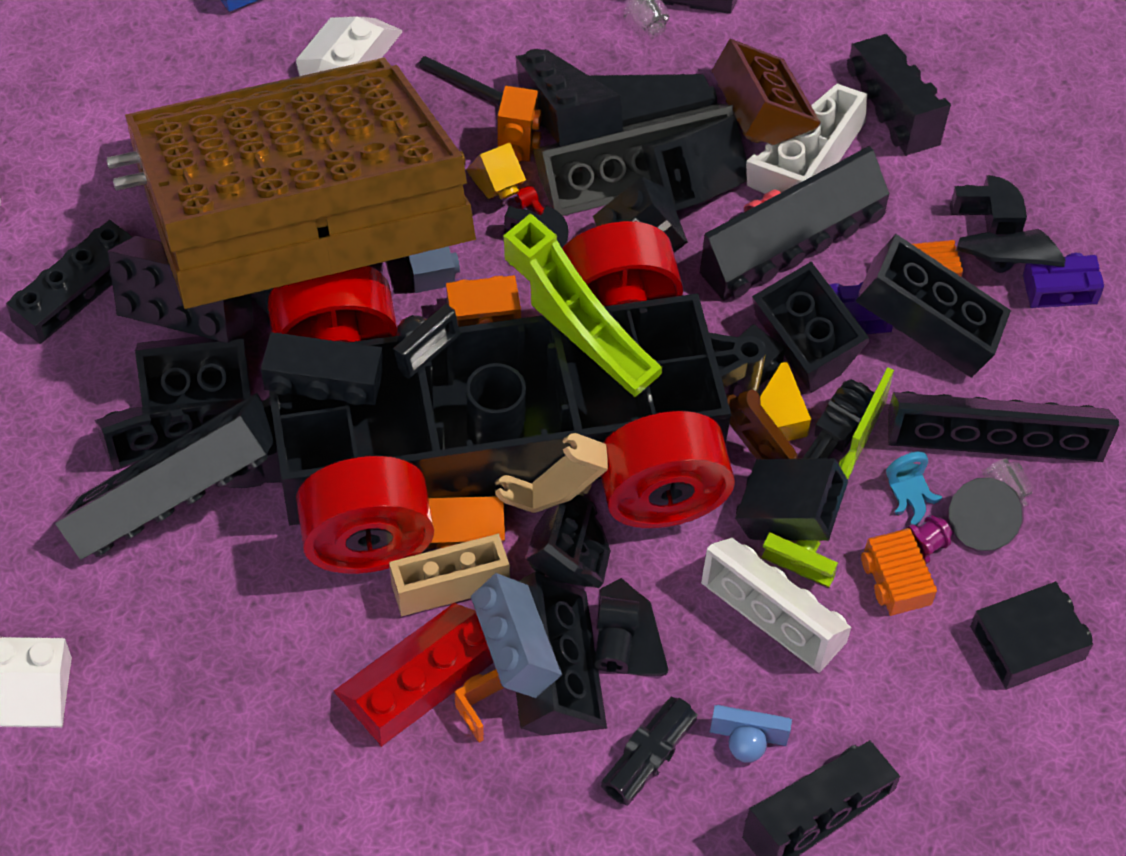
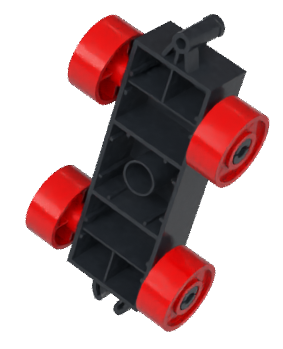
[224,221,766,574]

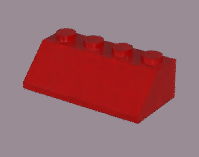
[334,603,494,747]

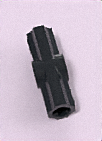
[601,697,698,806]

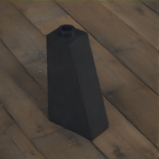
[589,74,717,127]

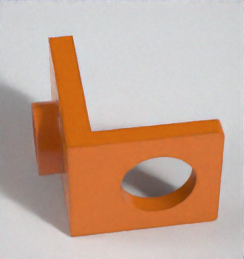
[455,669,504,743]

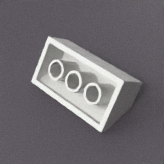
[701,538,851,673]
[0,637,72,728]

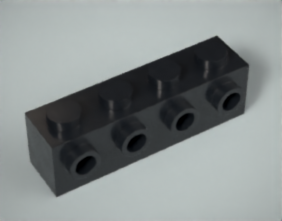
[6,219,132,344]

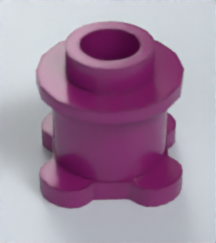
[906,515,952,564]

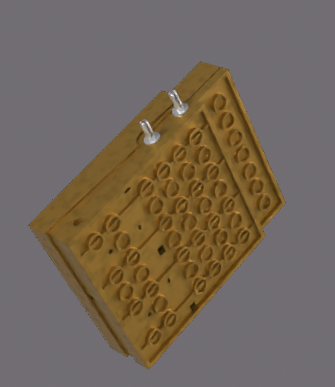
[107,57,476,309]

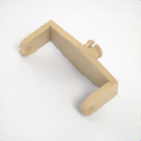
[495,433,608,513]

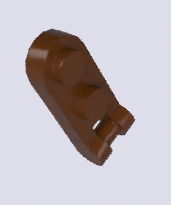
[726,389,797,459]

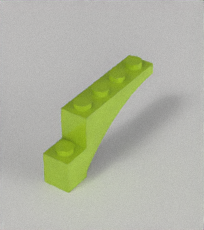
[503,213,662,397]

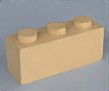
[389,534,510,617]

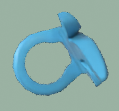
[886,451,943,526]

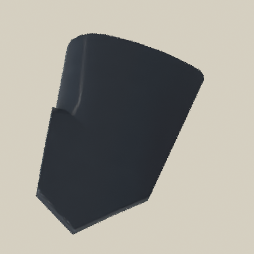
[957,229,1066,273]
[594,578,669,676]

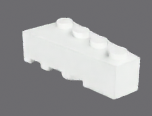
[746,84,867,194]

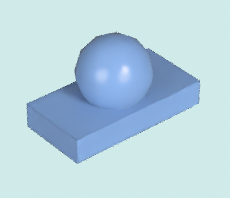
[710,705,792,763]

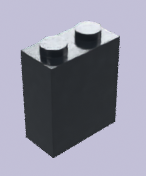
[735,458,848,541]
[970,581,1093,690]

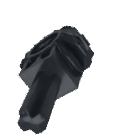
[802,379,874,459]

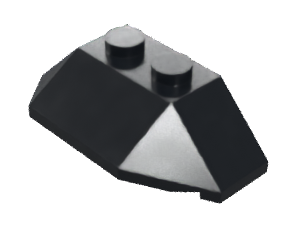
[525,495,611,588]

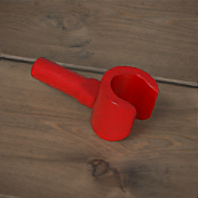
[515,186,544,215]

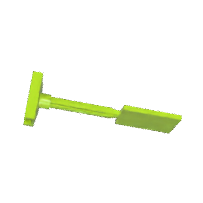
[761,367,894,588]

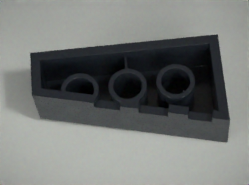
[847,33,951,156]
[515,49,623,147]
[742,740,900,856]

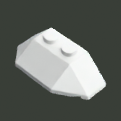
[296,17,402,76]

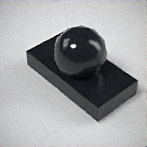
[393,304,460,379]

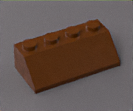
[711,38,821,145]

